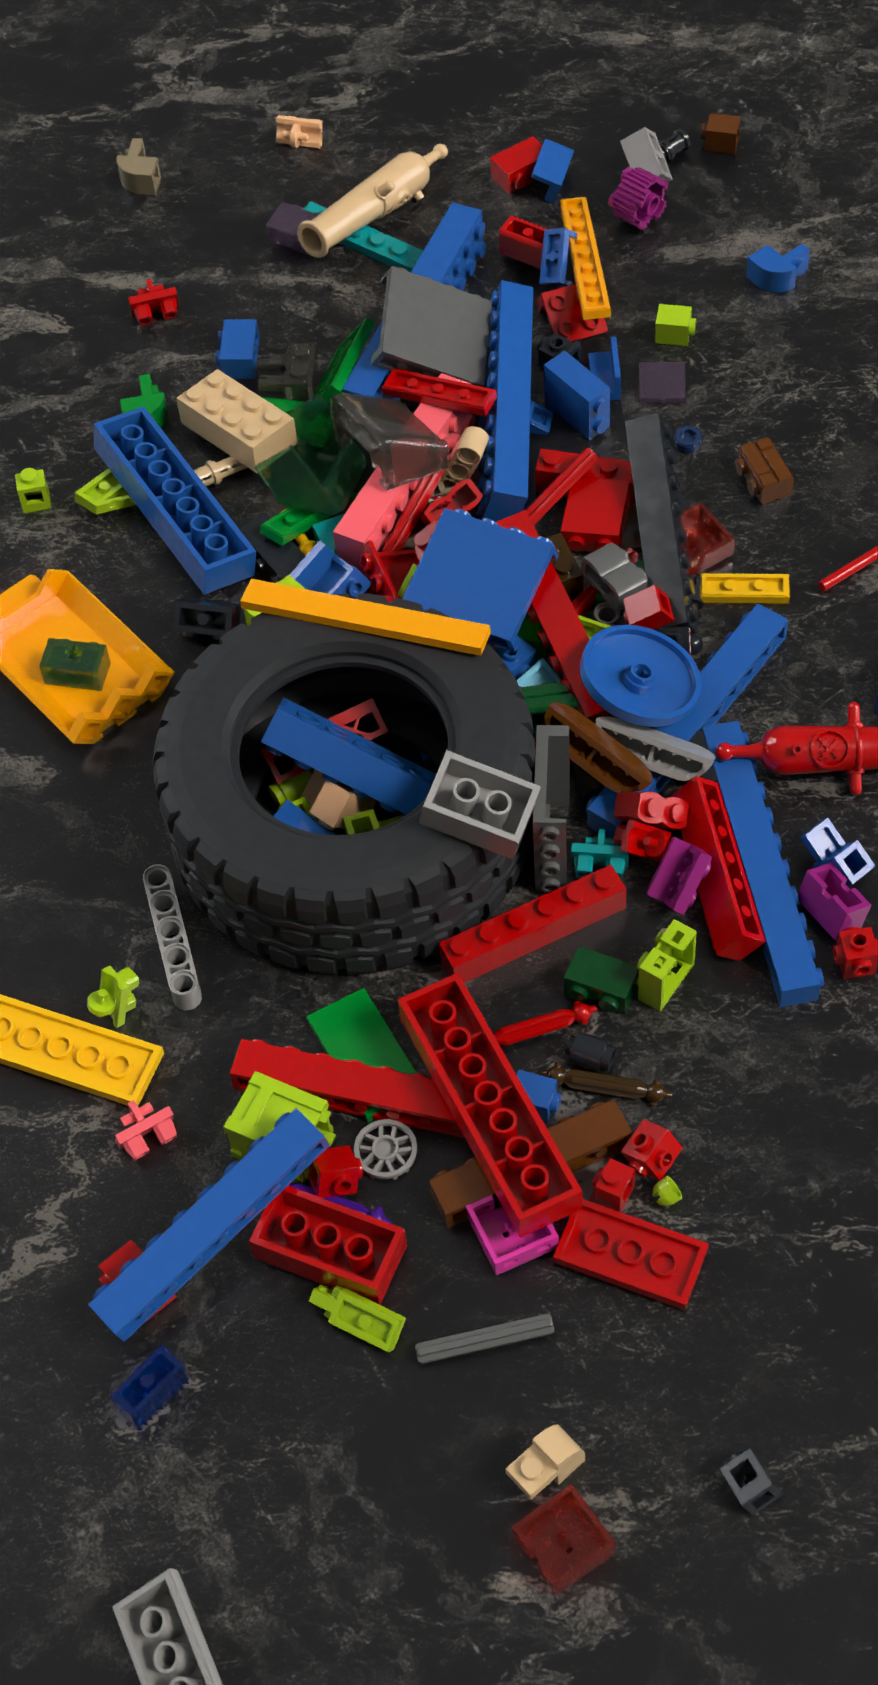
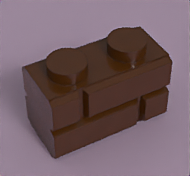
[735,437,794,505]

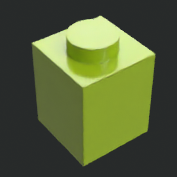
[655,304,696,346]

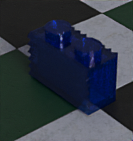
[110,1345,189,1431]

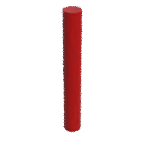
[818,545,878,592]

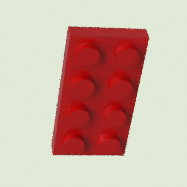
[553,1199,709,1310]

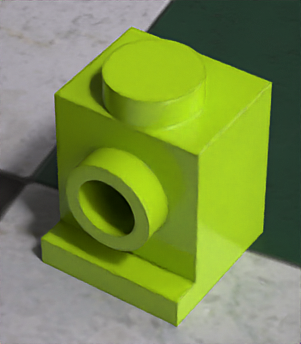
[15,468,52,513]

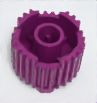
[608,167,669,230]

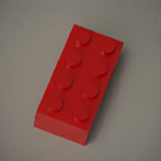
[249,1186,407,1305]

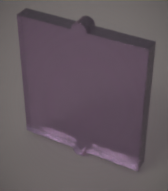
[639,360,686,404]

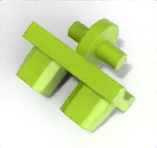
[87,965,139,1028]

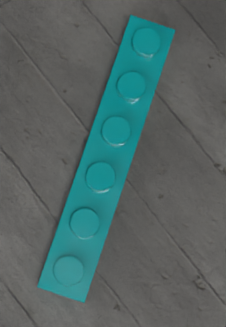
[296,201,423,272]

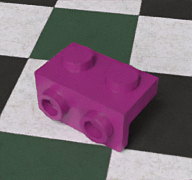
[646,837,712,915]

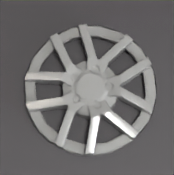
[354,1119,417,1180]

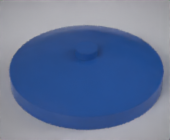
[580,625,702,727]

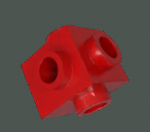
[833,927,878,979]
[621,1119,683,1180]

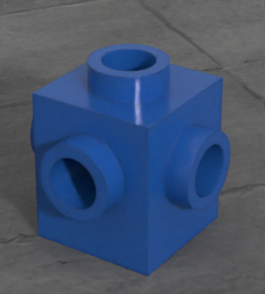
[494,636,538,681]

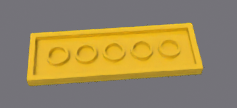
[0,994,164,1106]

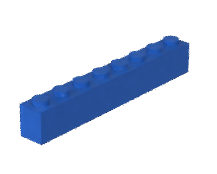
[89,1108,330,1342]

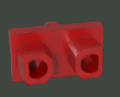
[128,279,179,326]
[613,819,671,862]

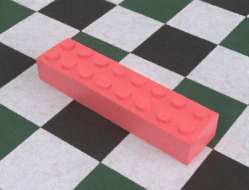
[333,373,475,580]

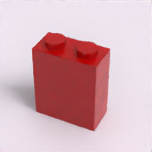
[561,477,631,552]

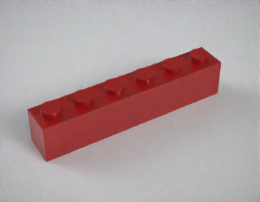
[671,776,766,961]
[439,865,626,983]

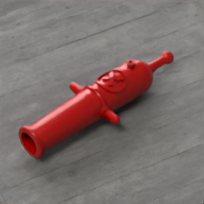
[715,702,878,795]

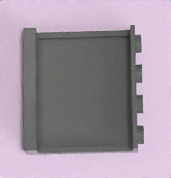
[371,266,492,387]
[533,725,570,893]

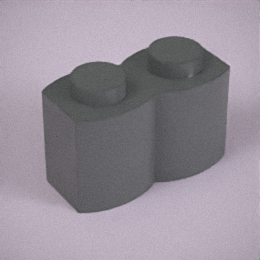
[581,542,648,610]

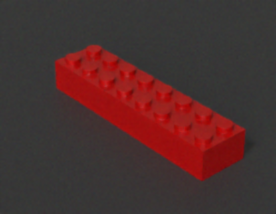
[398,973,583,1238]

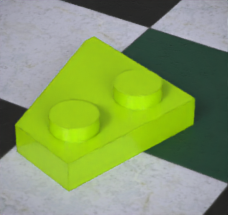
[75,468,136,514]

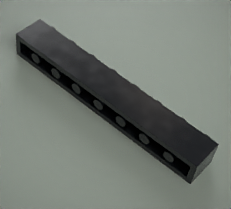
[625,412,699,634]

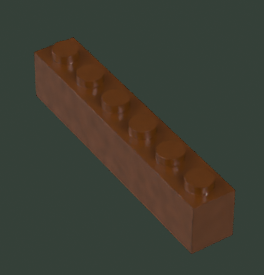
[429,1099,633,1229]

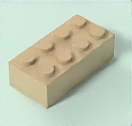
[176,369,298,473]

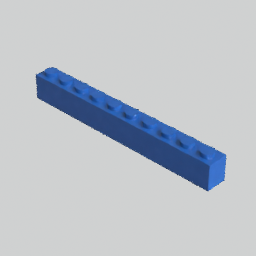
[586,603,788,838]
[702,721,824,1007]

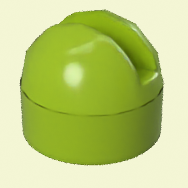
[652,1176,682,1207]

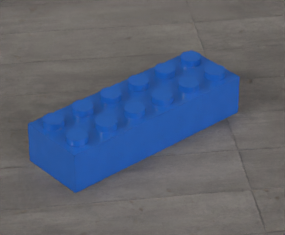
[261,697,436,815]

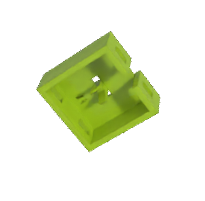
[636,919,697,1012]

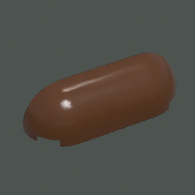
[544,702,652,793]

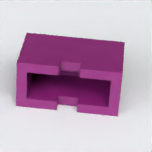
[798,863,871,941]

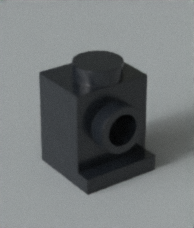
[537,332,581,367]
[720,1448,783,1515]

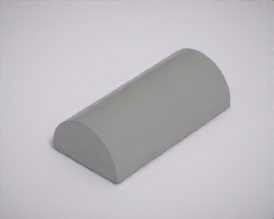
[112,1568,223,1685]

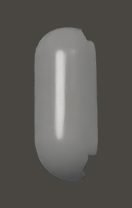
[596,716,715,781]

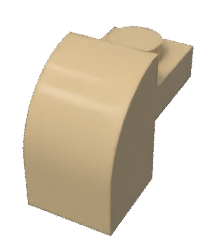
[506,1424,585,1500]

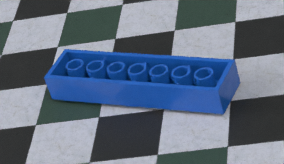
[94,406,256,595]

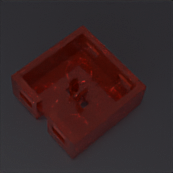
[680,502,735,575]
[512,1484,616,1596]

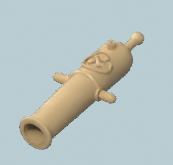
[297,144,448,258]

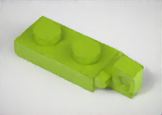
[309,1285,406,1352]

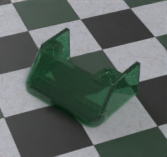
[254,394,366,516]

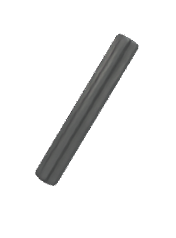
[415,1314,554,1364]

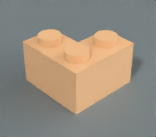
[301,769,377,830]

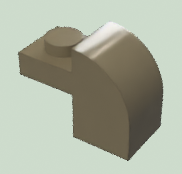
[117,138,161,195]

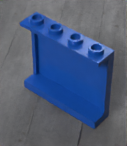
[403,508,558,652]

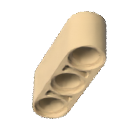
[440,426,489,488]

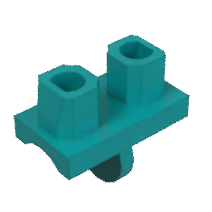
[571,828,629,880]

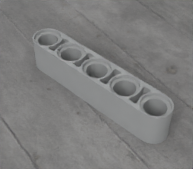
[143,864,202,1011]

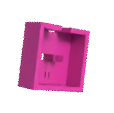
[466,1195,559,1276]

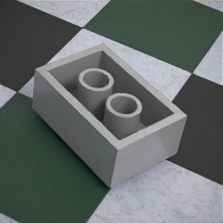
[419,750,541,859]

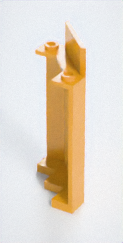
[0,569,174,744]

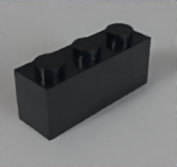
[239,513,305,583]

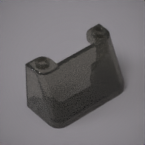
[330,392,449,491]

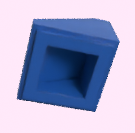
[530,400,554,435]

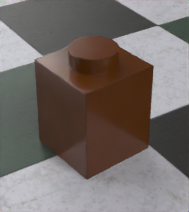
[701,113,741,154]

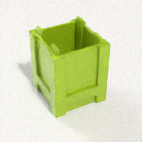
[223,1071,336,1185]

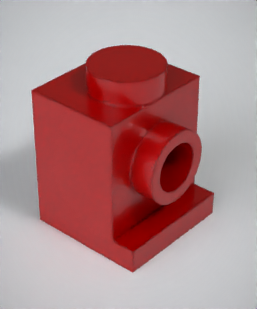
[589,1158,635,1212]

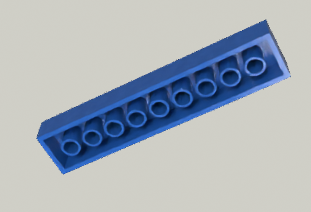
[342,202,486,436]
[475,280,533,522]

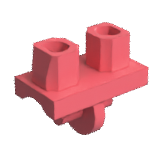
[115,1100,177,1161]

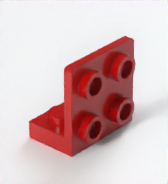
[536,284,608,342]

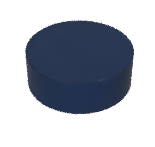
[673,426,702,454]

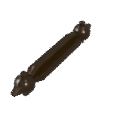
[539,1062,672,1107]

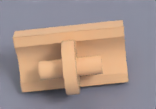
[276,115,322,148]

